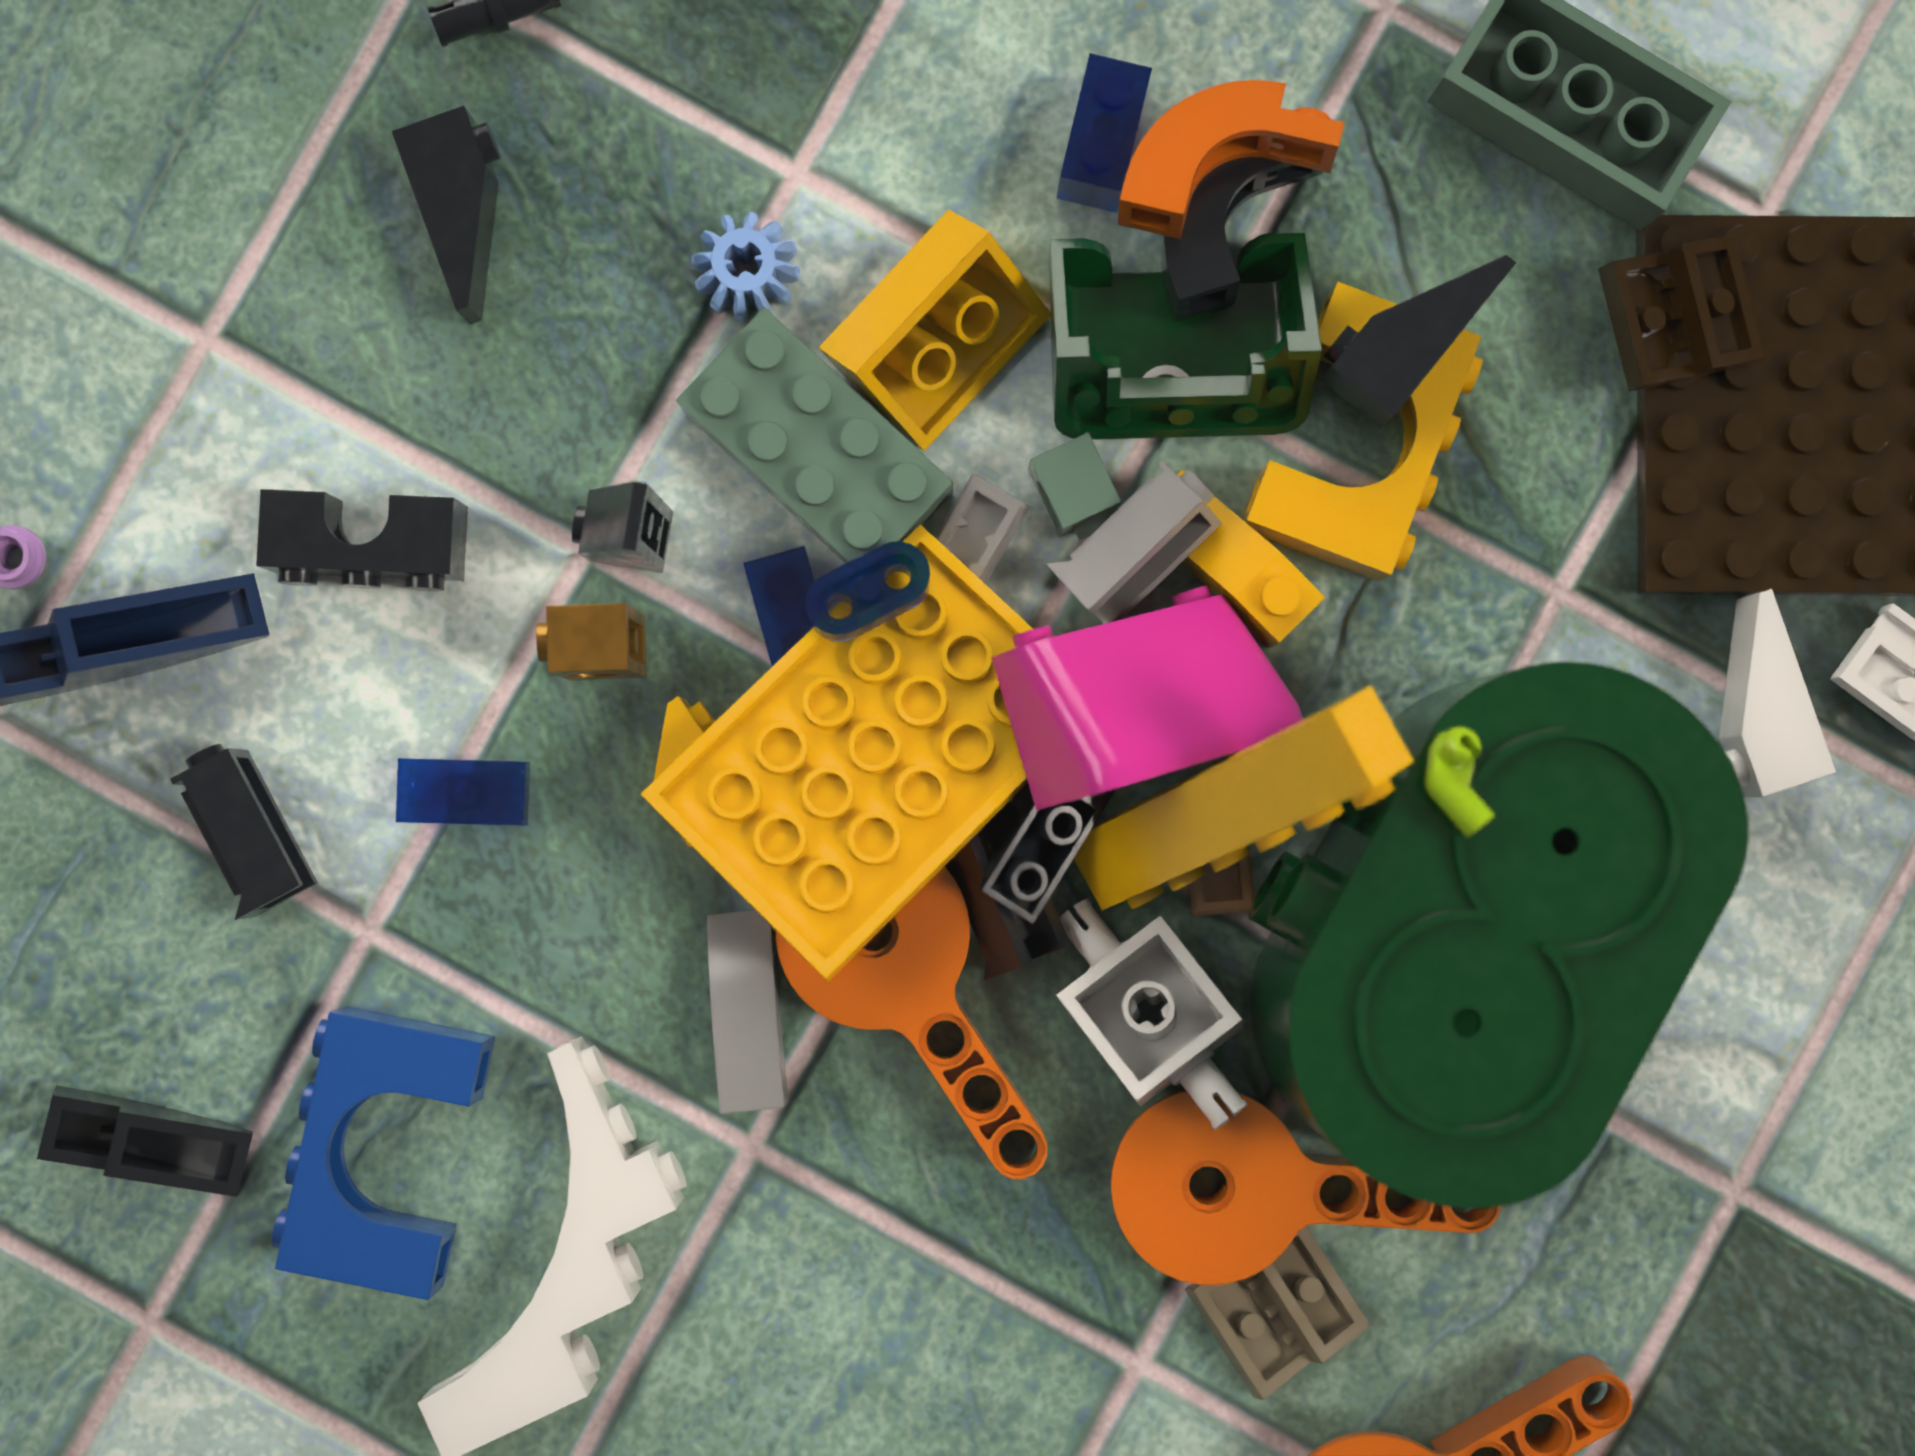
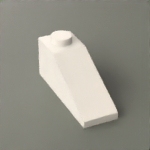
[1719,589,1836,797]

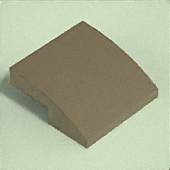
[1185,1227,1371,1400]

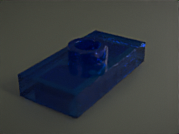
[396,758,530,826]

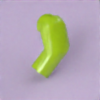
[1424,727,1495,838]

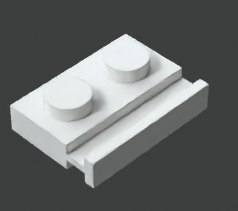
[1830,603,1915,741]

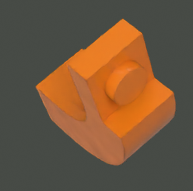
[1118,80,1345,239]

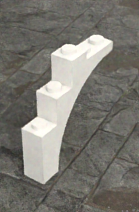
[417,1036,687,1456]

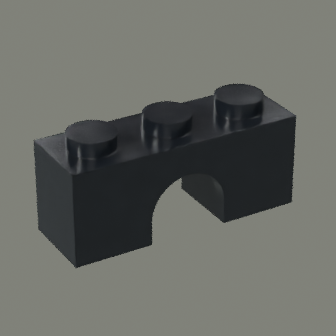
[256,489,468,591]

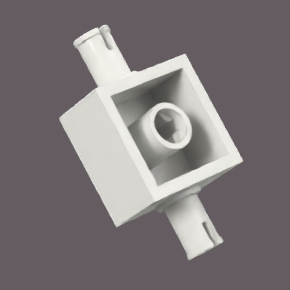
[1057,899,1248,1130]

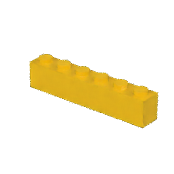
[1073,686,1414,911]

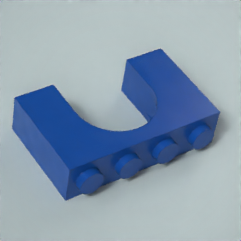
[272,1006,496,1300]

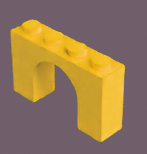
[1242,281,1483,582]

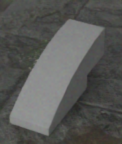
[707,910,789,1114]

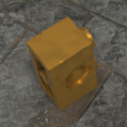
[536,603,647,680]

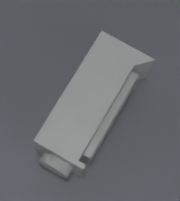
[1045,460,1222,624]

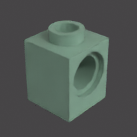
[1028,432,1121,539]

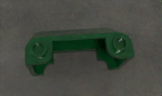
[1049,233,1322,440]

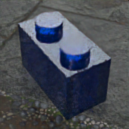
[1056,53,1152,213]

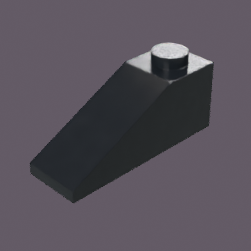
[392,105,501,325]
[1321,255,1516,428]
[572,481,673,573]

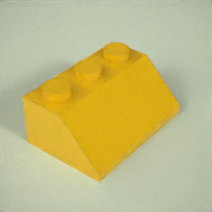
[818,209,1050,451]

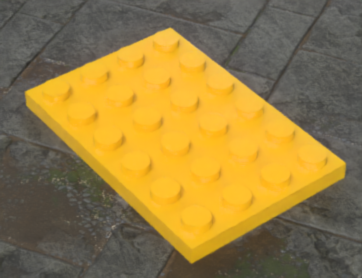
[641,524,1033,982]

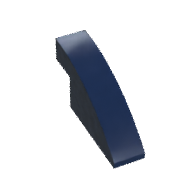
[0,573,270,706]

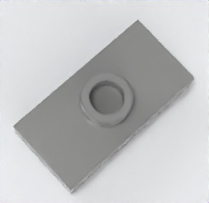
[936,473,1030,584]

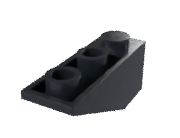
[979,783,1117,924]

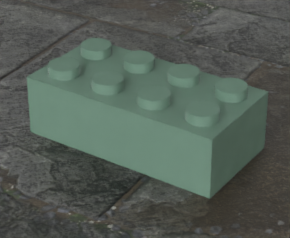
[1427,0,1732,231]
[676,307,953,580]

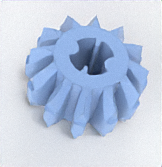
[692,211,801,323]

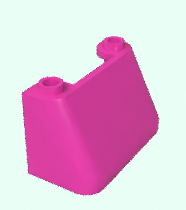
[992,586,1303,811]

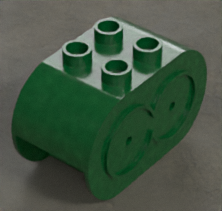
[1248,662,1749,1208]

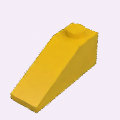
[1177,469,1326,648]

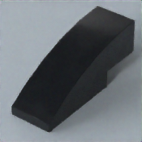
[37,1085,253,1197]

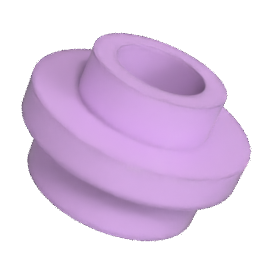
[0,525,46,589]

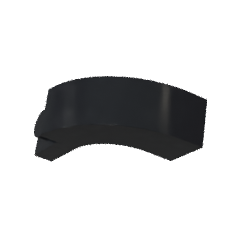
[1161,157,1323,322]

